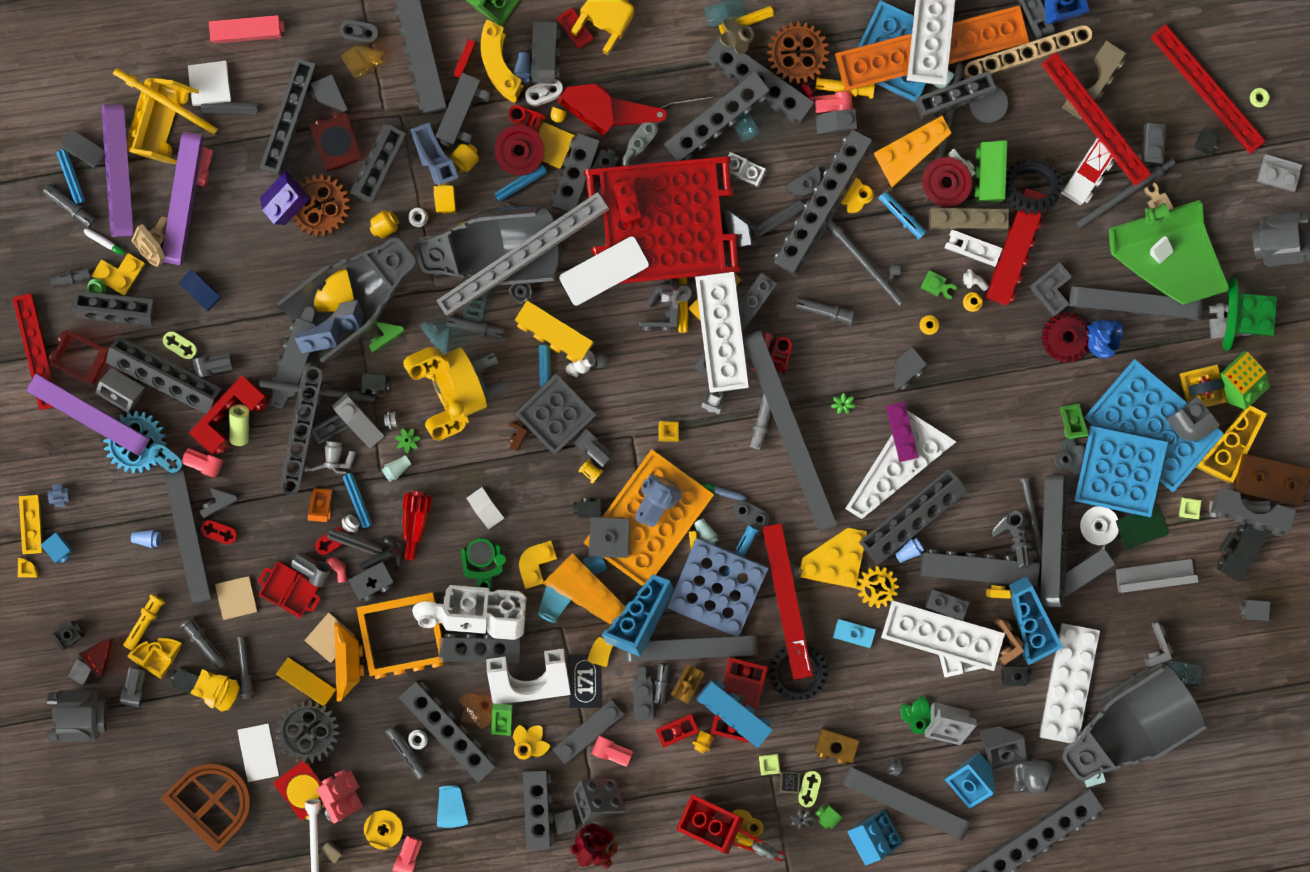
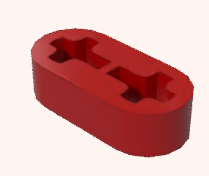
[201,520,238,544]
[315,527,349,555]

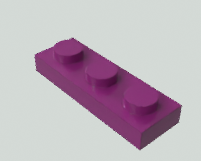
[885,401,919,463]

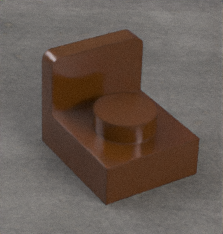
[508,421,528,452]

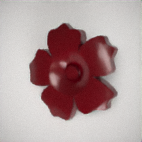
[801,83,816,102]

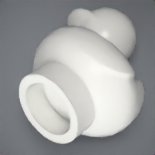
[566,351,595,378]

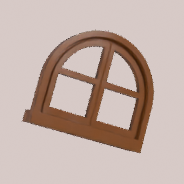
[160,764,250,853]

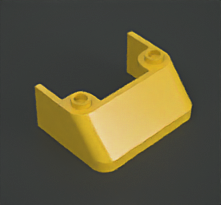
[126,78,199,164]

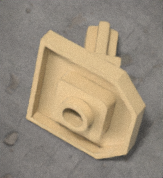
[131,217,168,267]

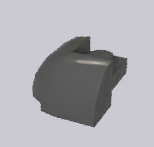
[1165,396,1220,442]

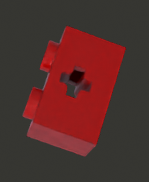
[613,180,641,225]
[655,713,699,748]

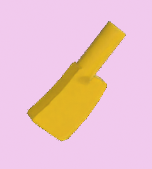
[587,637,613,667]

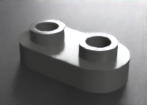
[340,20,379,44]
[732,501,769,529]

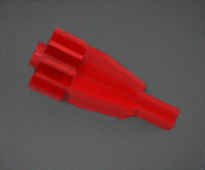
[402,490,433,560]

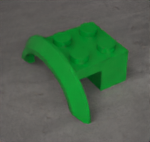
[1222,276,1277,352]

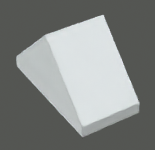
[467,487,504,529]

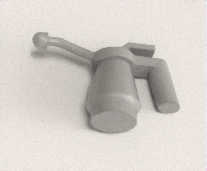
[303,441,356,474]

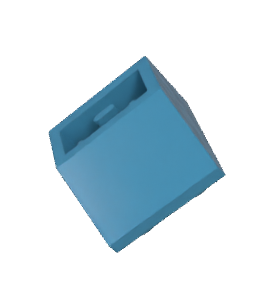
[847,809,903,866]

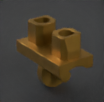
[671,664,705,704]

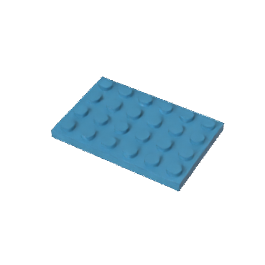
[1083,359,1224,492]

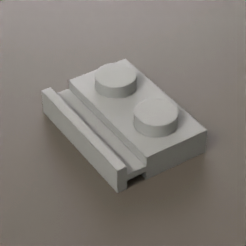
[1256,154,1303,192]

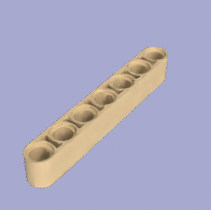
[963,25,1092,79]

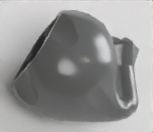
[1013,759,1055,794]

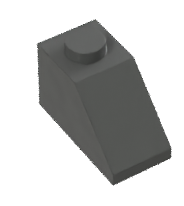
[310,74,349,114]
[815,109,857,135]

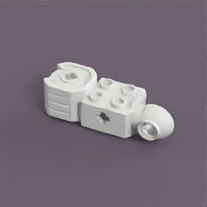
[412,585,527,640]

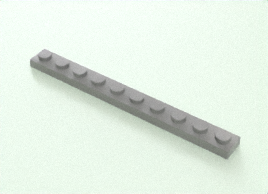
[436,192,609,318]

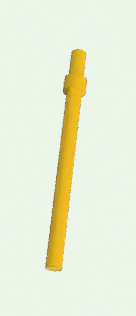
[113,67,218,135]

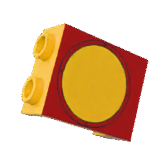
[273,759,325,820]

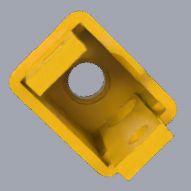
[571,0,634,56]

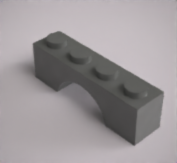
[1211,487,1296,536]

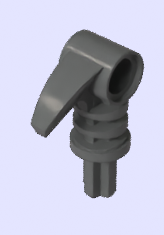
[992,511,1031,568]

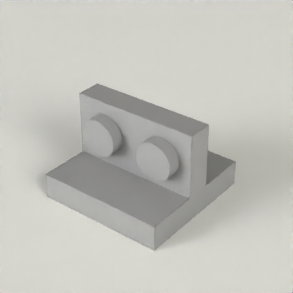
[925,702,977,745]

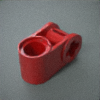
[508,105,546,134]
[770,337,792,375]

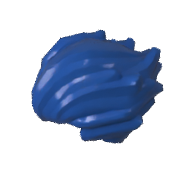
[1087,319,1123,358]

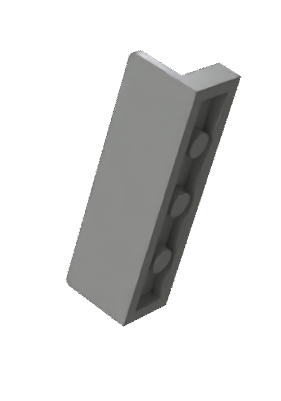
[1115,559,1198,593]

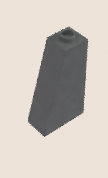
[1065,544,1118,597]

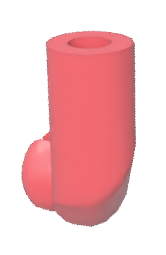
[326,557,348,583]

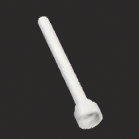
[305,799,321,872]

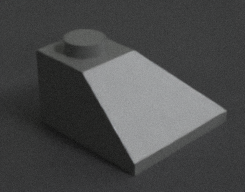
[980,726,1027,772]

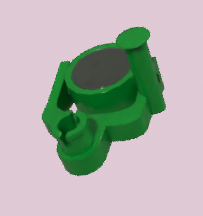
[461,538,506,591]

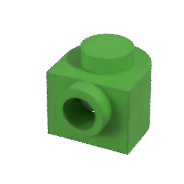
[815,803,843,829]

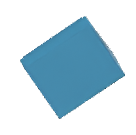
[582,556,607,575]

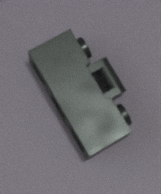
[1217,523,1270,582]

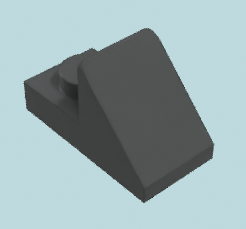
[200,488,240,518]

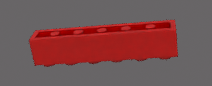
[984,188,1046,306]

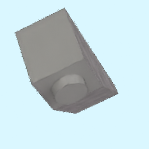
[332,393,384,448]

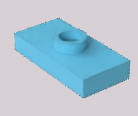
[833,619,875,648]

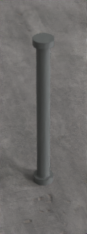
[1019,477,1042,570]

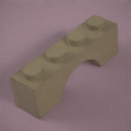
[1061,41,1126,120]
[929,208,1009,231]

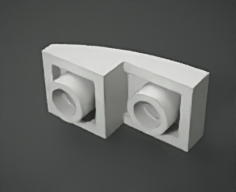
[728,152,767,188]

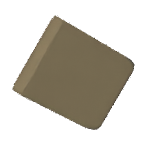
[320,840,343,863]

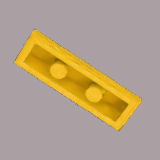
[276,657,336,706]

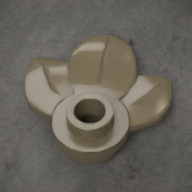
[720,19,754,54]

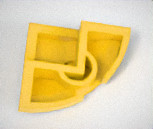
[314,268,354,312]
[128,638,182,680]

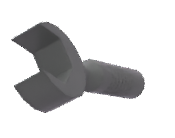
[645,279,670,308]

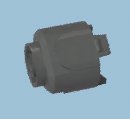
[1252,212,1310,267]
[47,690,108,742]

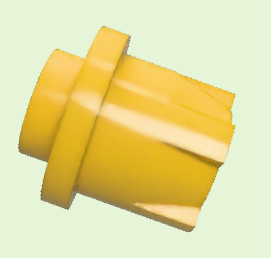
[963,292,983,312]
[919,315,939,335]
[692,730,714,754]

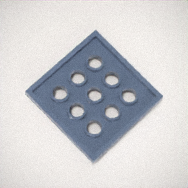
[667,537,768,637]

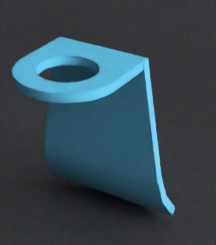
[538,586,571,623]
[437,786,468,828]

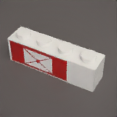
[1061,138,1125,205]

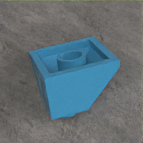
[944,752,995,809]

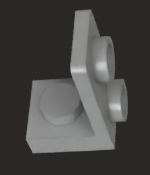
[1144,622,1173,667]

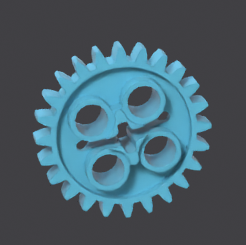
[103,411,168,474]

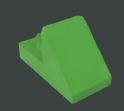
[369,322,406,353]
[1060,404,1088,439]
[491,703,513,736]

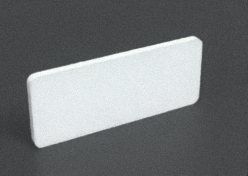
[559,237,649,306]

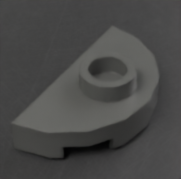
[785,167,821,196]

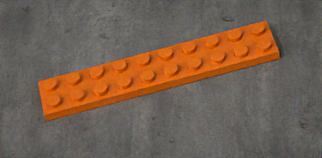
[835,5,1029,92]

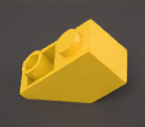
[434,183,457,214]

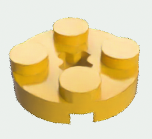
[364,810,403,849]

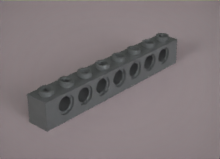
[774,130,875,277]
[961,788,1103,872]

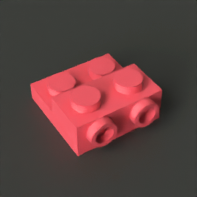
[316,769,363,824]

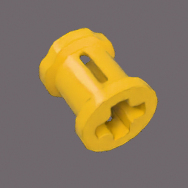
[578,459,603,484]

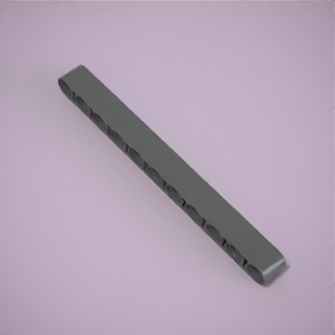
[742,330,837,533]

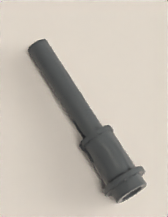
[237,637,255,700]

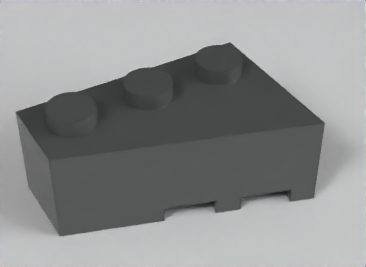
[531,22,561,84]

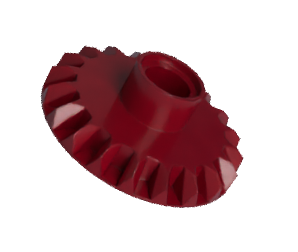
[494,125,545,175]
[922,156,973,207]
[1042,312,1089,363]

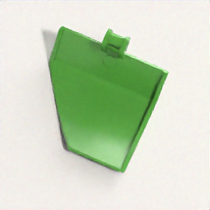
[1109,200,1229,305]

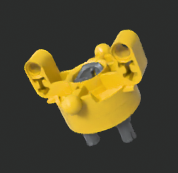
[403,347,507,441]

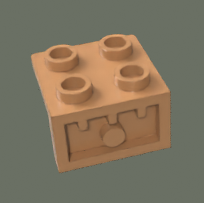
[994,618,1024,665]

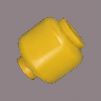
[450,144,479,173]
[370,210,399,239]

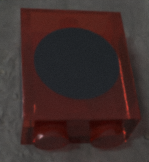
[310,112,363,172]

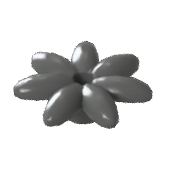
[790,810,814,830]

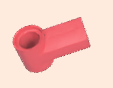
[814,91,853,113]
[197,147,214,187]
[182,448,224,479]
[591,736,633,767]
[392,835,423,872]

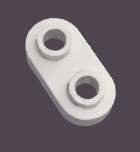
[525,79,563,107]

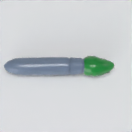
[702,483,747,501]

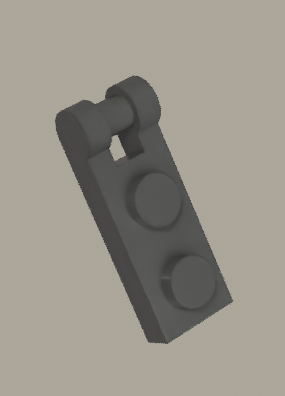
[1018,0,1055,40]

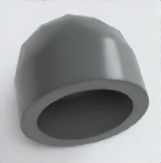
[595,353,609,369]

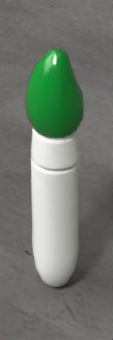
[84,229,125,255]

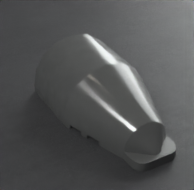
[414,204,560,285]
[277,238,416,365]
[1063,662,1207,781]

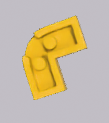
[519,541,557,589]

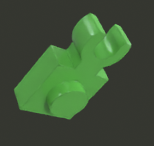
[920,271,957,299]

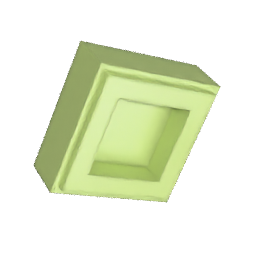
[1179,497,1202,519]
[759,753,780,775]

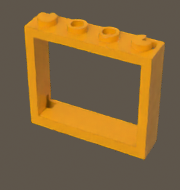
[357,592,444,679]

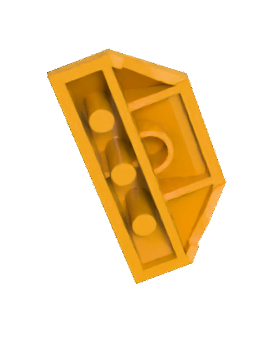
[334,623,364,701]

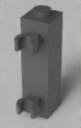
[435,73,491,148]

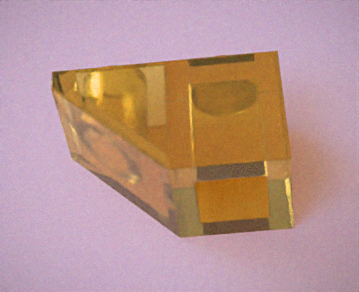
[340,46,386,78]

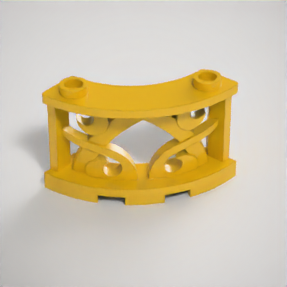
[481,20,524,104]

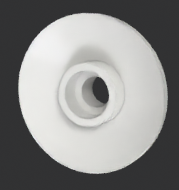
[1080,506,1119,545]

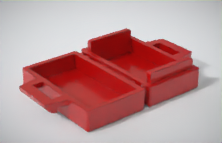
[258,561,321,618]

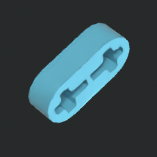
[148,442,182,473]

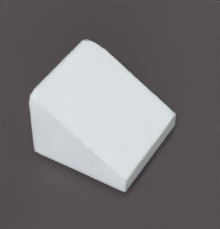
[1150,236,1173,263]

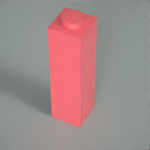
[209,15,285,44]

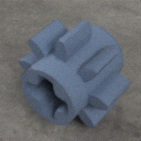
[48,484,71,508]

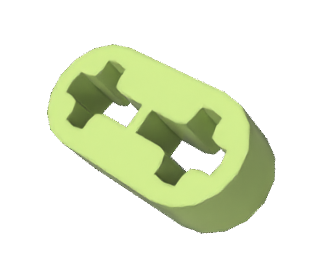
[163,332,198,360]
[798,770,821,807]

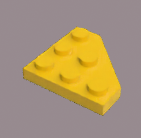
[798,528,867,588]

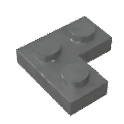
[1029,262,1072,316]

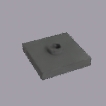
[589,517,629,558]

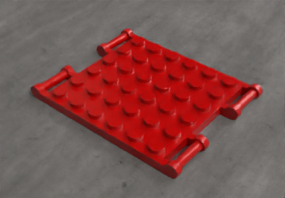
[584,156,741,284]

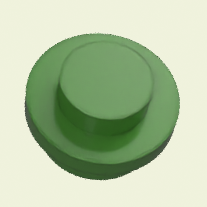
[87,278,107,294]

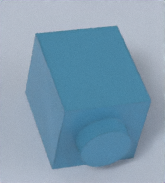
[41,533,74,563]

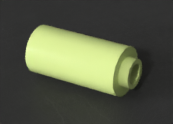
[229,405,249,446]

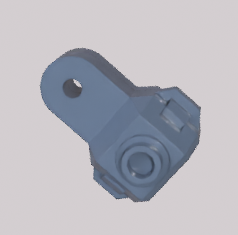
[636,474,682,527]

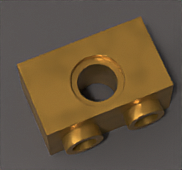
[814,728,859,765]

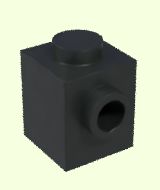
[1002,665,1031,686]

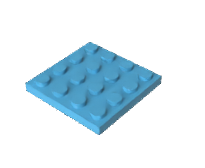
[858,0,926,102]
[1074,425,1168,517]

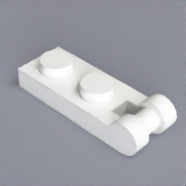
[945,230,1002,267]

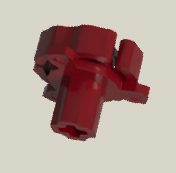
[570,823,618,869]

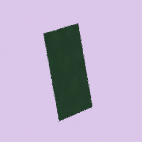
[1116,505,1169,550]

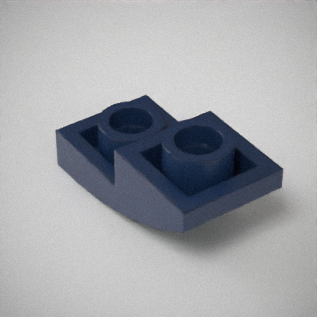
[179,269,221,311]

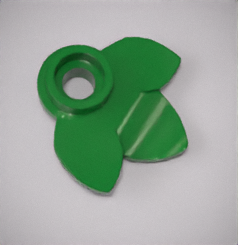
[900,695,931,734]

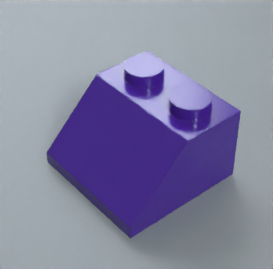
[260,171,310,225]

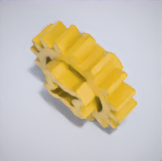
[856,565,899,608]

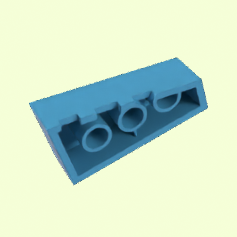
[602,574,674,657]
[1009,576,1063,665]
[696,679,772,748]

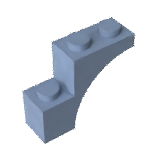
[410,123,458,185]
[294,300,365,353]

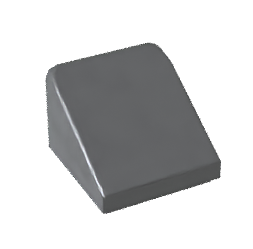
[68,659,95,686]
[553,810,577,834]

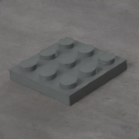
[514,373,596,455]

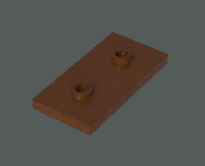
[1233,453,1310,506]

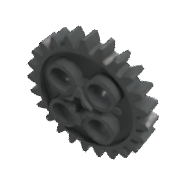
[276,701,339,764]

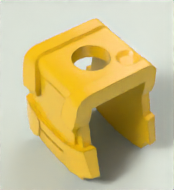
[190,669,240,712]

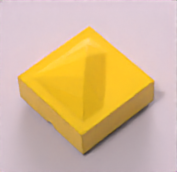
[658,421,679,442]

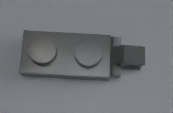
[633,666,654,721]

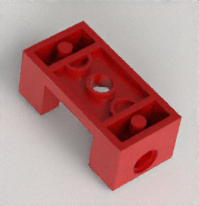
[189,375,269,455]
[710,656,768,743]

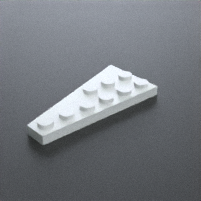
[845,411,956,519]

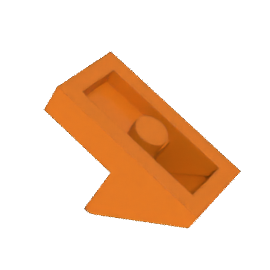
[308,488,332,522]

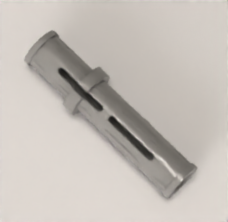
[750,394,771,450]

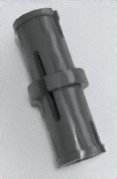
[50,267,91,287]
[654,664,671,704]

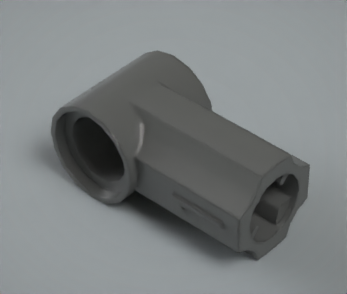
[193,353,234,378]
[573,429,613,467]
[291,552,332,587]
[120,667,146,708]

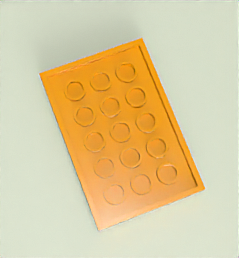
[584,449,714,586]

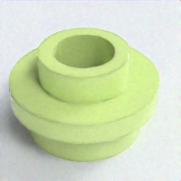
[1250,88,1270,107]

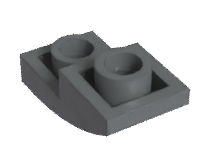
[59,130,105,168]

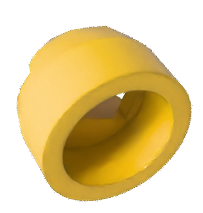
[551,107,567,123]

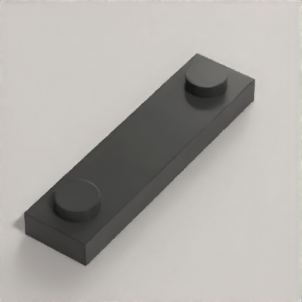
[552,699,624,764]

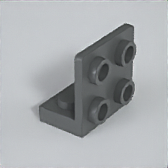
[573,778,626,825]

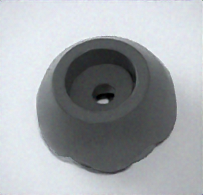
[509,283,533,304]

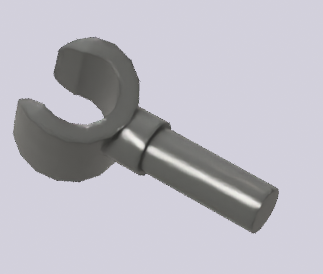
[888,265,900,286]

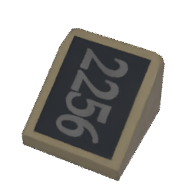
[779,772,800,794]

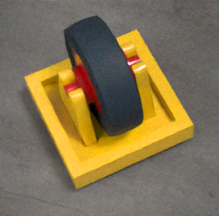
[1179,365,1227,407]

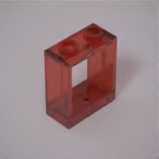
[49,329,109,385]

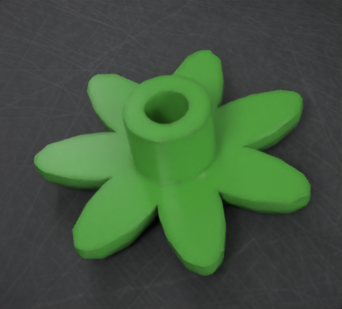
[831,393,856,414]
[395,429,420,453]

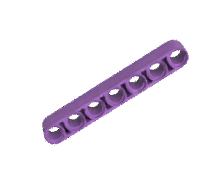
[102,104,133,237]
[162,131,204,266]
[26,373,150,456]

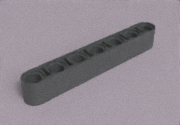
[1069,287,1203,320]
[280,362,322,495]
[165,470,213,604]
[1041,475,1069,607]
[625,635,759,662]
[842,766,971,840]

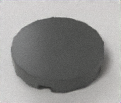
[969,86,1008,124]

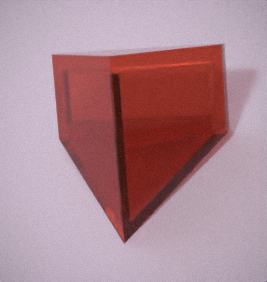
[79,638,113,678]

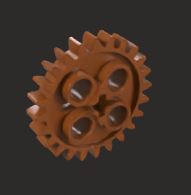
[767,21,830,85]
[291,174,352,238]

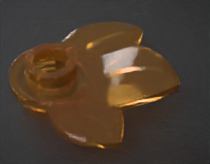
[459,693,493,729]

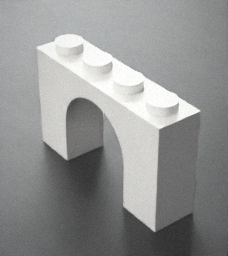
[486,649,570,704]

